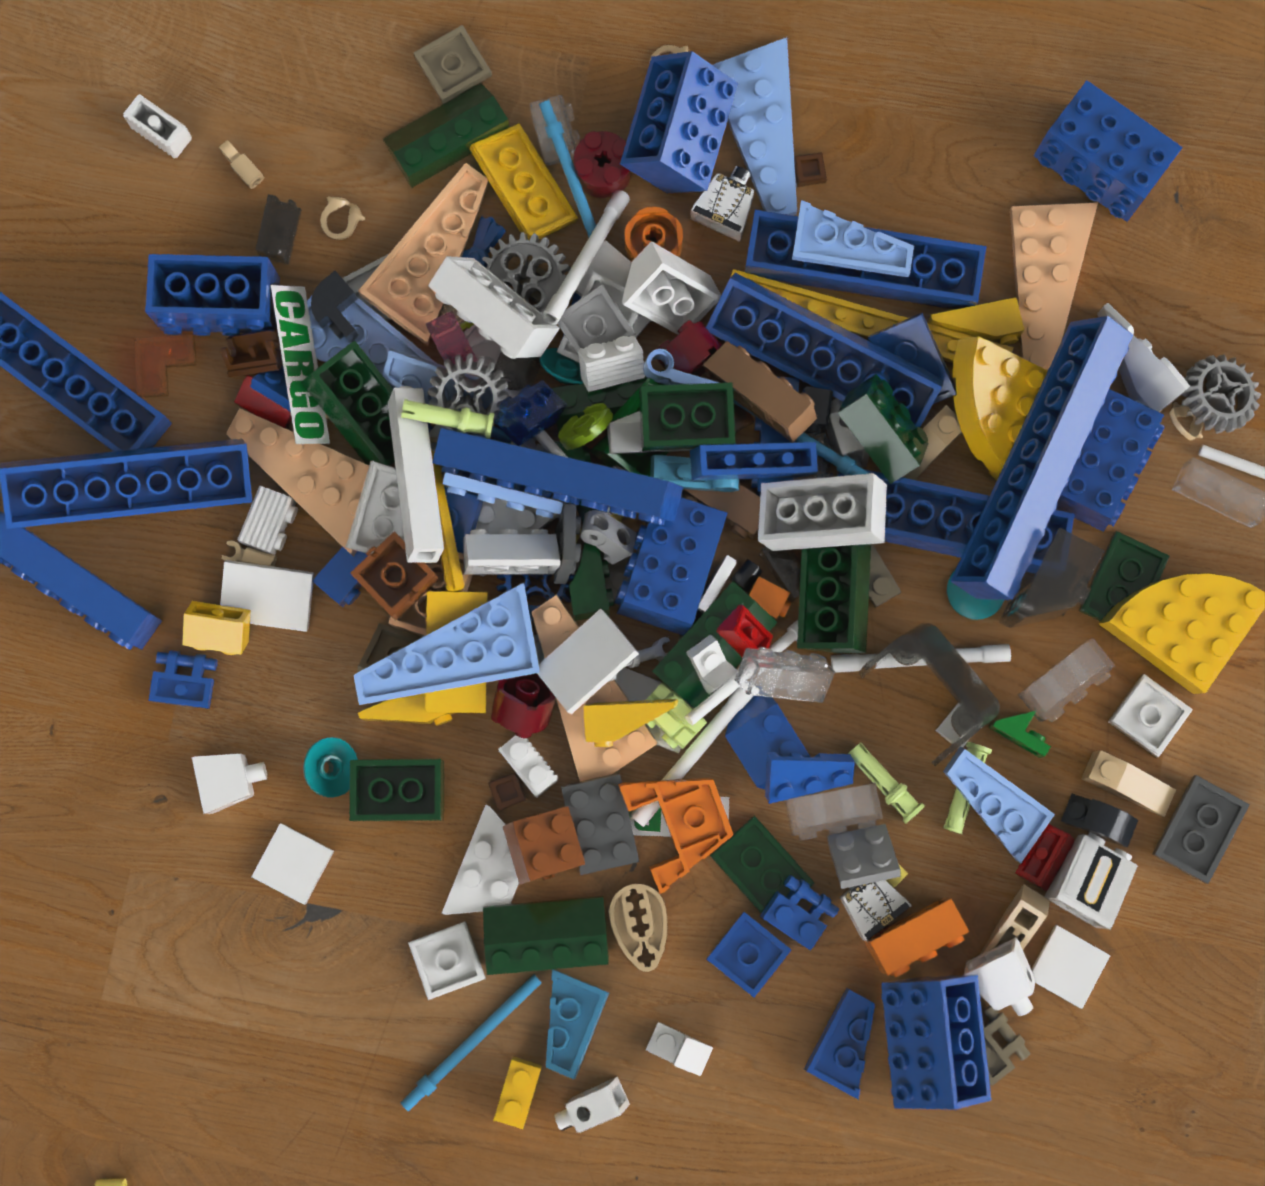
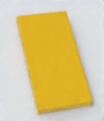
[469,123,578,240]
[425,591,488,713]

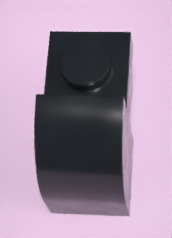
[311,270,359,343]
[1061,794,1138,848]

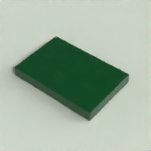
[1079,531,1170,621]
[710,815,815,913]

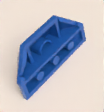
[725,681,810,789]

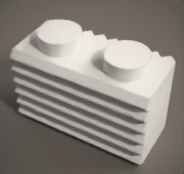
[123,94,192,158]
[578,335,645,392]
[237,485,298,555]
[498,735,558,798]

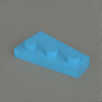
[546,969,609,1079]

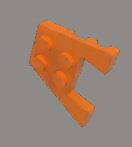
[618,778,734,894]

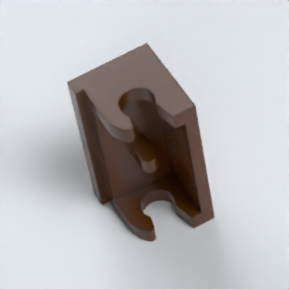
[221,328,283,377]

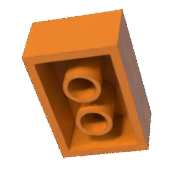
[864,898,969,977]

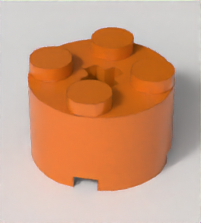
[625,207,683,262]

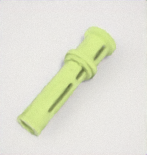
[401,399,495,439]
[848,742,925,824]
[943,742,992,834]

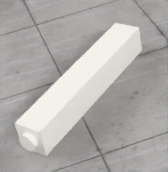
[388,386,444,562]

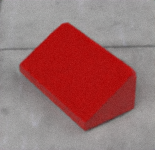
[234,375,292,429]
[717,605,773,662]
[1015,824,1075,891]

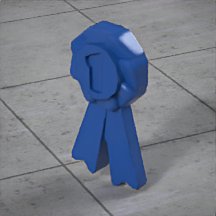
[462,216,506,268]

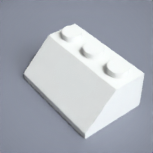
[622,241,721,335]
[463,529,560,575]

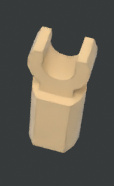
[219,140,264,189]
[221,540,277,567]

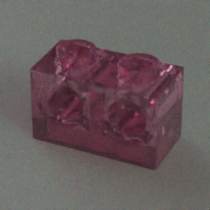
[426,311,478,364]

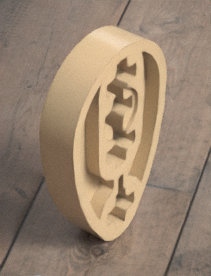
[609,884,667,972]

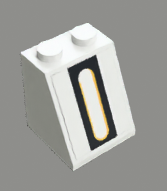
[1044,833,1138,930]

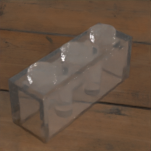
[1172,457,1265,528]
[1018,638,1115,722]
[734,647,835,703]
[785,783,883,841]

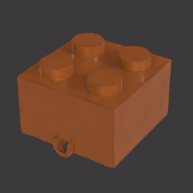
[350,531,439,621]
[502,806,585,885]

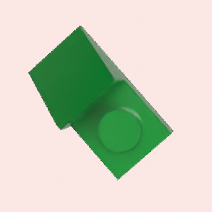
[988,711,1051,758]

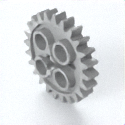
[482,232,571,313]

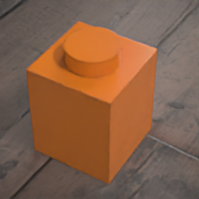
[749,576,792,620]

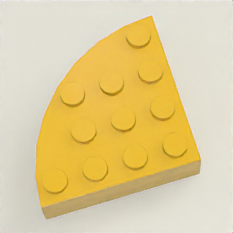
[953,336,1048,480]
[1099,573,1265,694]

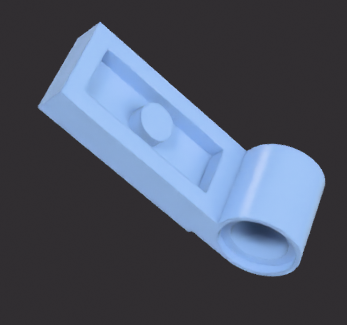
[643,349,719,385]

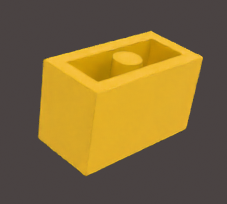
[183,601,251,655]
[494,1057,542,1129]

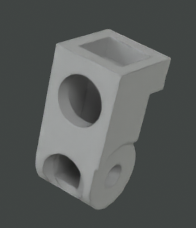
[580,510,637,565]

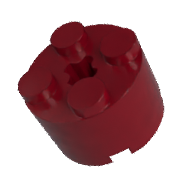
[574,131,632,198]
[657,320,722,377]
[491,673,556,739]

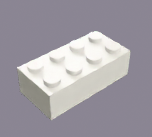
[428,256,560,359]
[758,473,887,551]

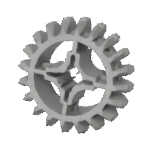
[428,353,509,434]
[1181,354,1261,434]

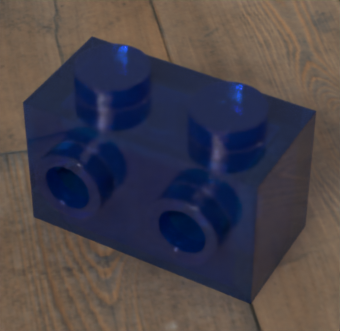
[494,380,567,446]

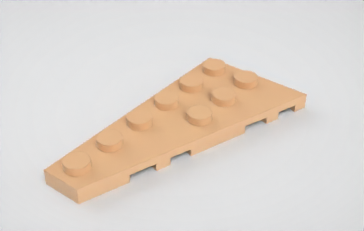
[358,163,489,346]
[1010,203,1098,370]
[226,408,369,557]
[532,595,658,782]

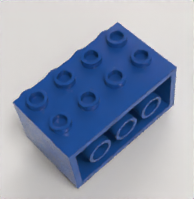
[620,51,738,193]
[1033,80,1183,222]
[145,254,280,336]
[1056,389,1165,532]
[614,497,728,636]
[881,975,992,1110]

